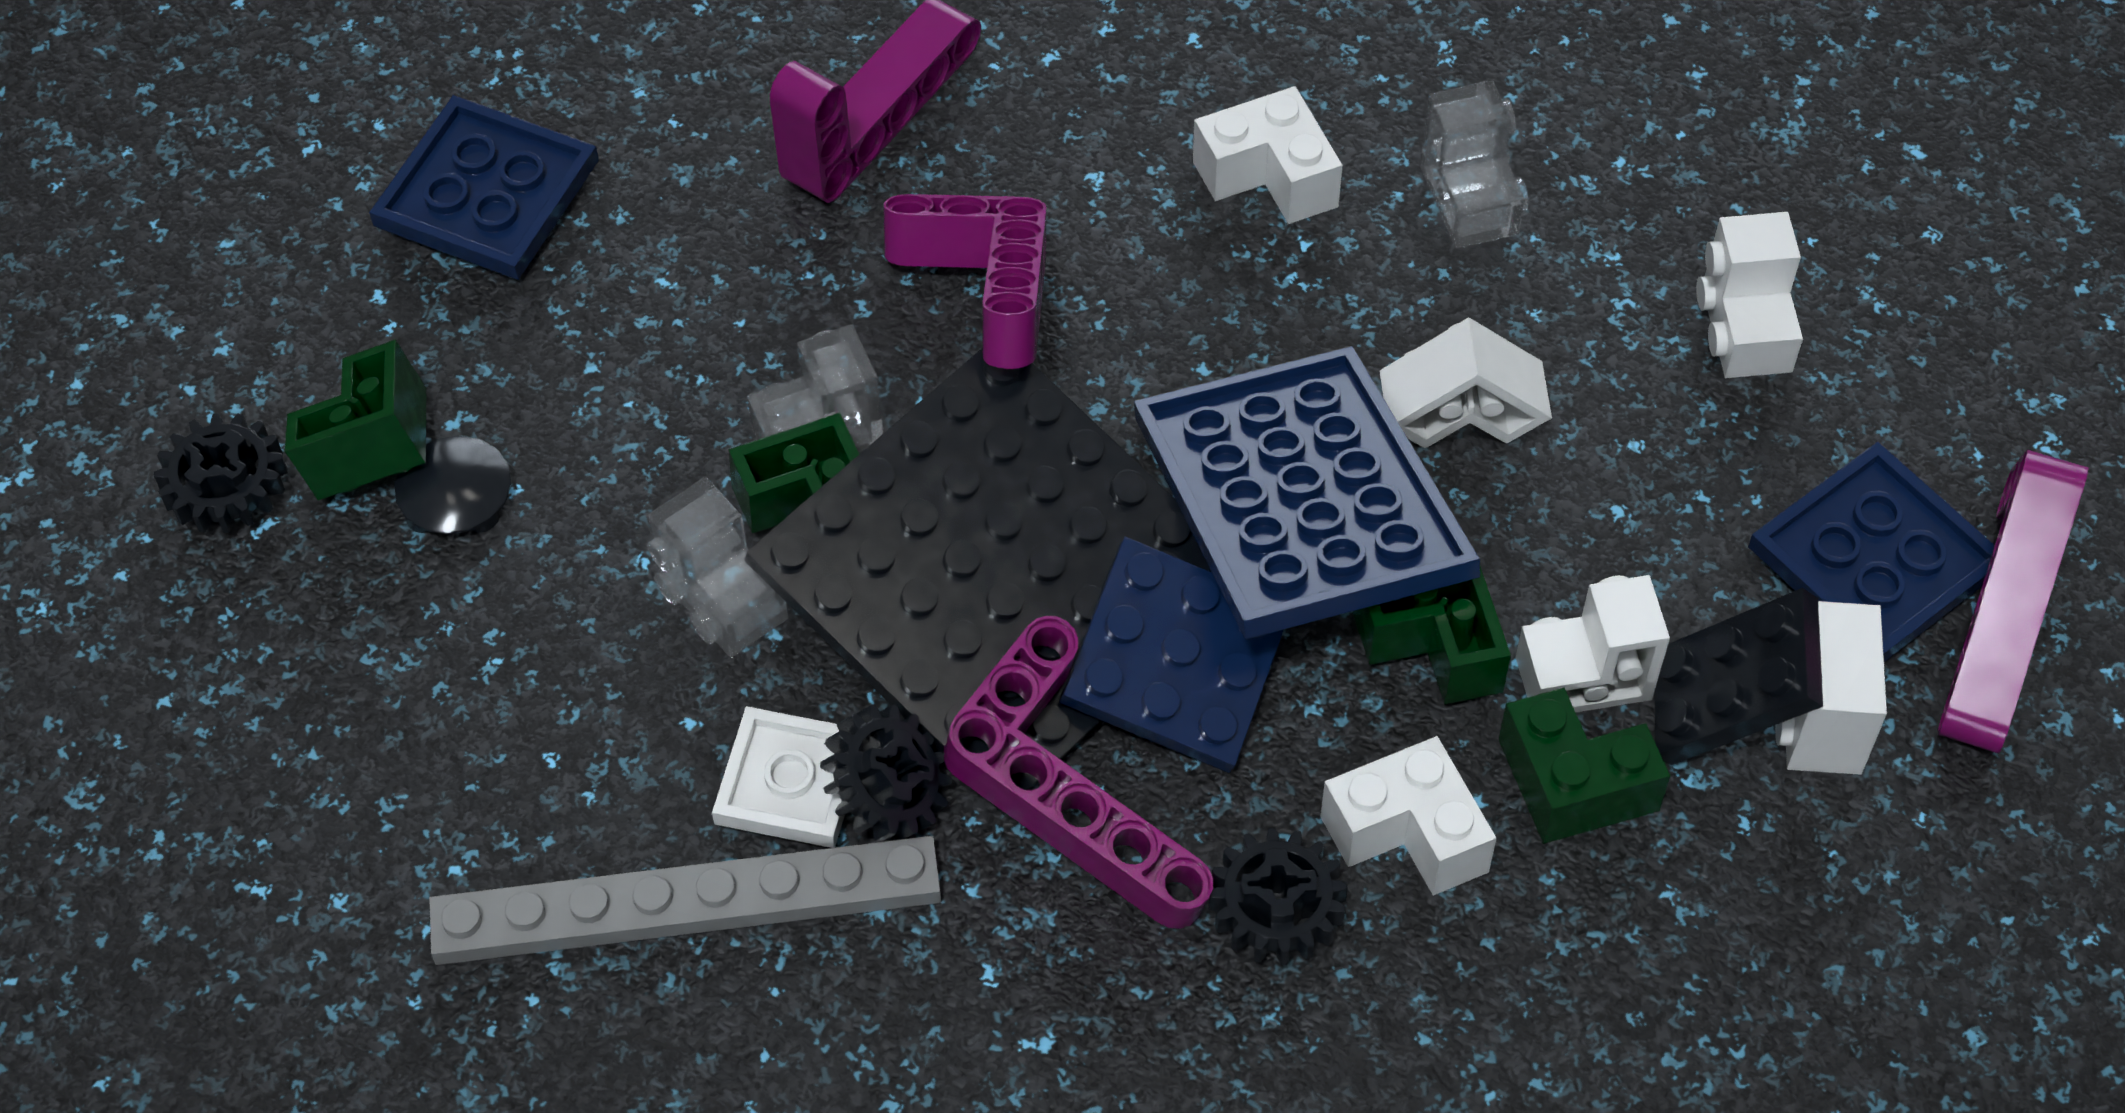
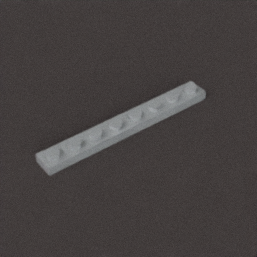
[429,836,941,965]

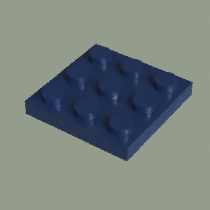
[369,95,599,280]
[1748,442,1995,662]
[1059,536,1284,773]

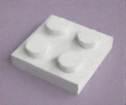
[712,706,866,848]

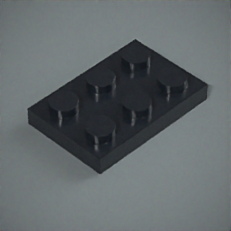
[1655,588,1823,765]

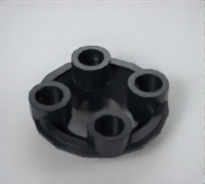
[394,435,511,535]

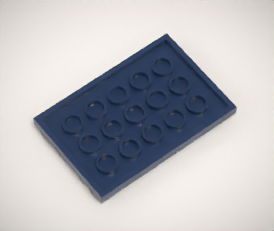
[1134,346,1480,639]

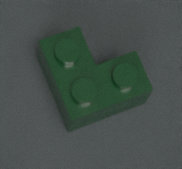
[285,339,427,500]
[728,412,859,534]
[1353,567,1511,704]
[1498,687,1670,844]

